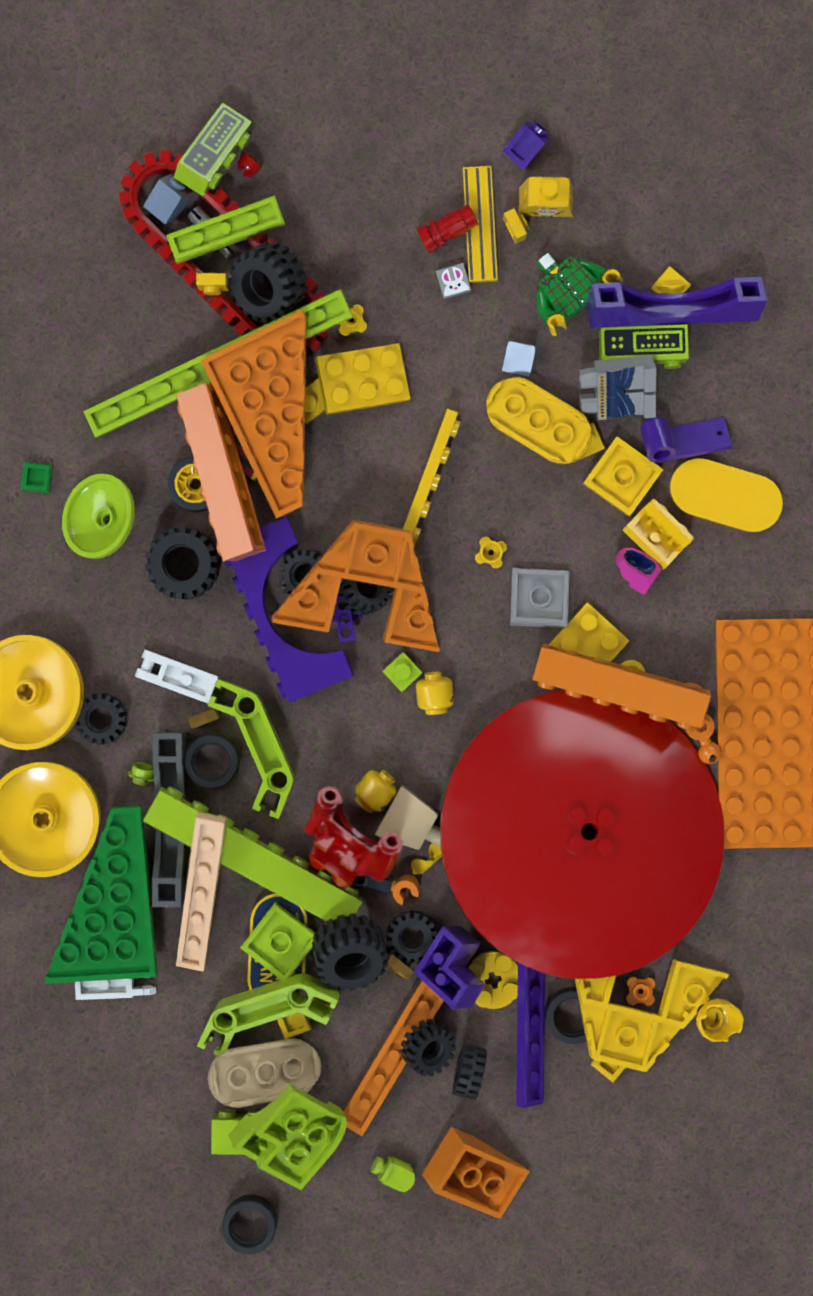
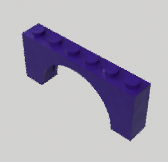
[225,517,354,703]

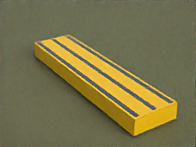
[463,166,498,283]

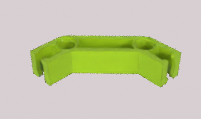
[208,679,295,819]
[197,973,342,1056]

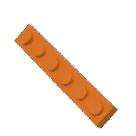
[343,980,444,1136]

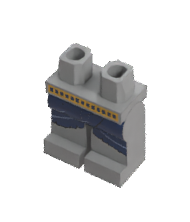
[579,355,656,420]

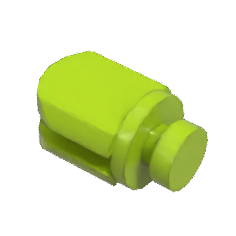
[371,1156,415,1192]

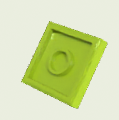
[240,902,316,980]

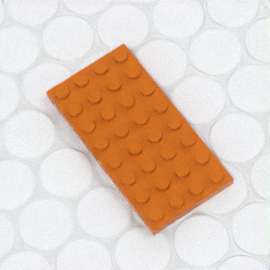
[715,618,813,849]

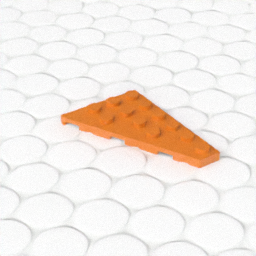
[201,310,306,519]

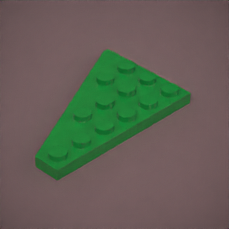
[45,805,158,984]

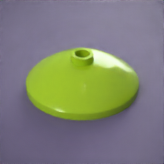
[62,474,135,559]

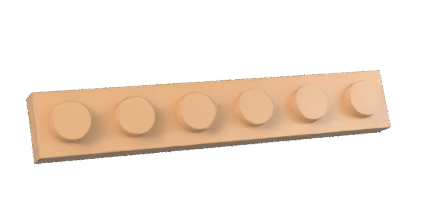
[176,812,227,972]

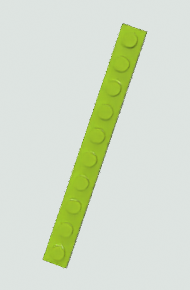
[83,290,354,438]

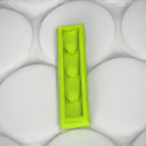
[166,195,285,264]

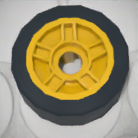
[168,457,208,512]

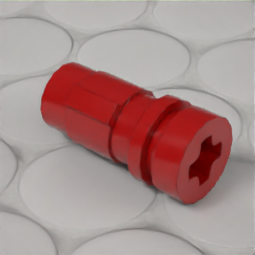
[416,204,479,254]

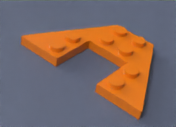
[271,520,440,652]

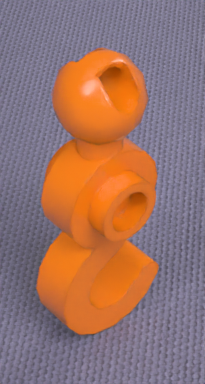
[685,682,721,764]

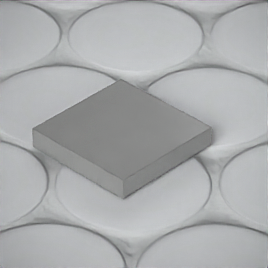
[510,568,570,628]

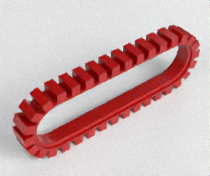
[119,150,330,359]

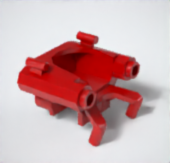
[303,786,403,887]

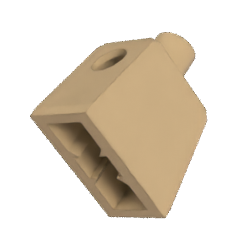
[375,785,441,850]

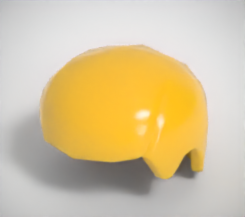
[696,998,744,1042]

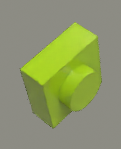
[382,652,422,692]

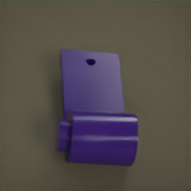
[640,416,732,463]

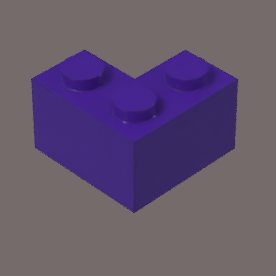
[414,926,486,1009]

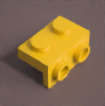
[623,499,694,570]

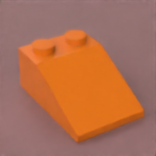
[422,1126,530,1219]

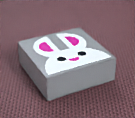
[436,263,471,300]

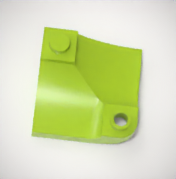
[229,1084,347,1190]

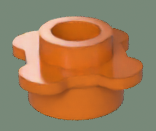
[626,977,655,1006]

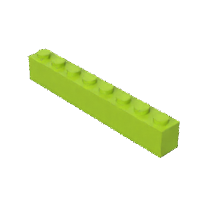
[143,786,363,921]

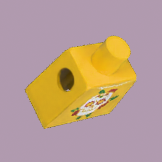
[519,177,573,217]

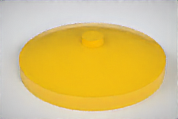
[0,635,84,750]
[0,762,101,877]

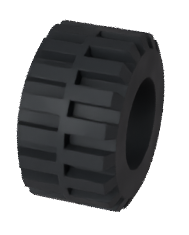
[228,242,308,322]
[145,527,221,600]
[312,914,388,991]

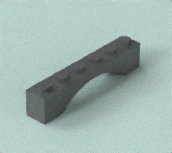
[152,732,186,907]

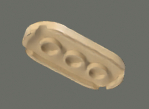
[208,1038,321,1107]

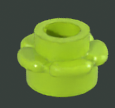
[128,762,155,786]

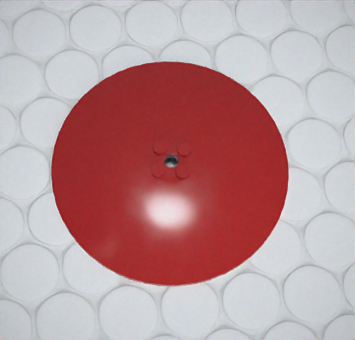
[440,690,725,979]

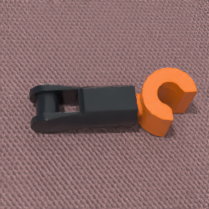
[352,874,421,905]

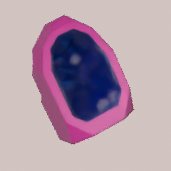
[616,548,662,595]

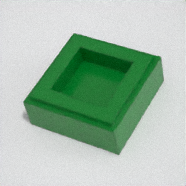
[20,462,53,494]

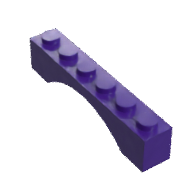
[586,277,767,328]

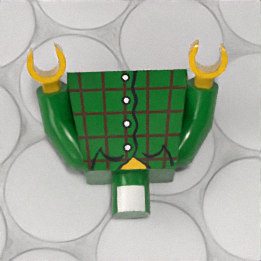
[535,252,623,336]

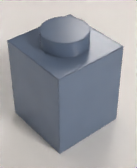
[143,174,194,224]

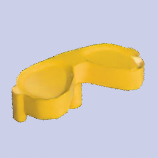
[411,843,442,875]

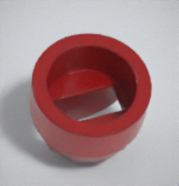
[237,151,262,177]

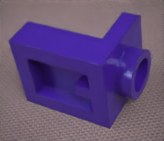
[503,122,551,170]

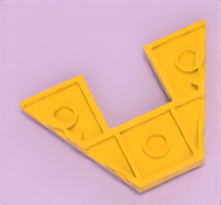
[575,959,729,1072]

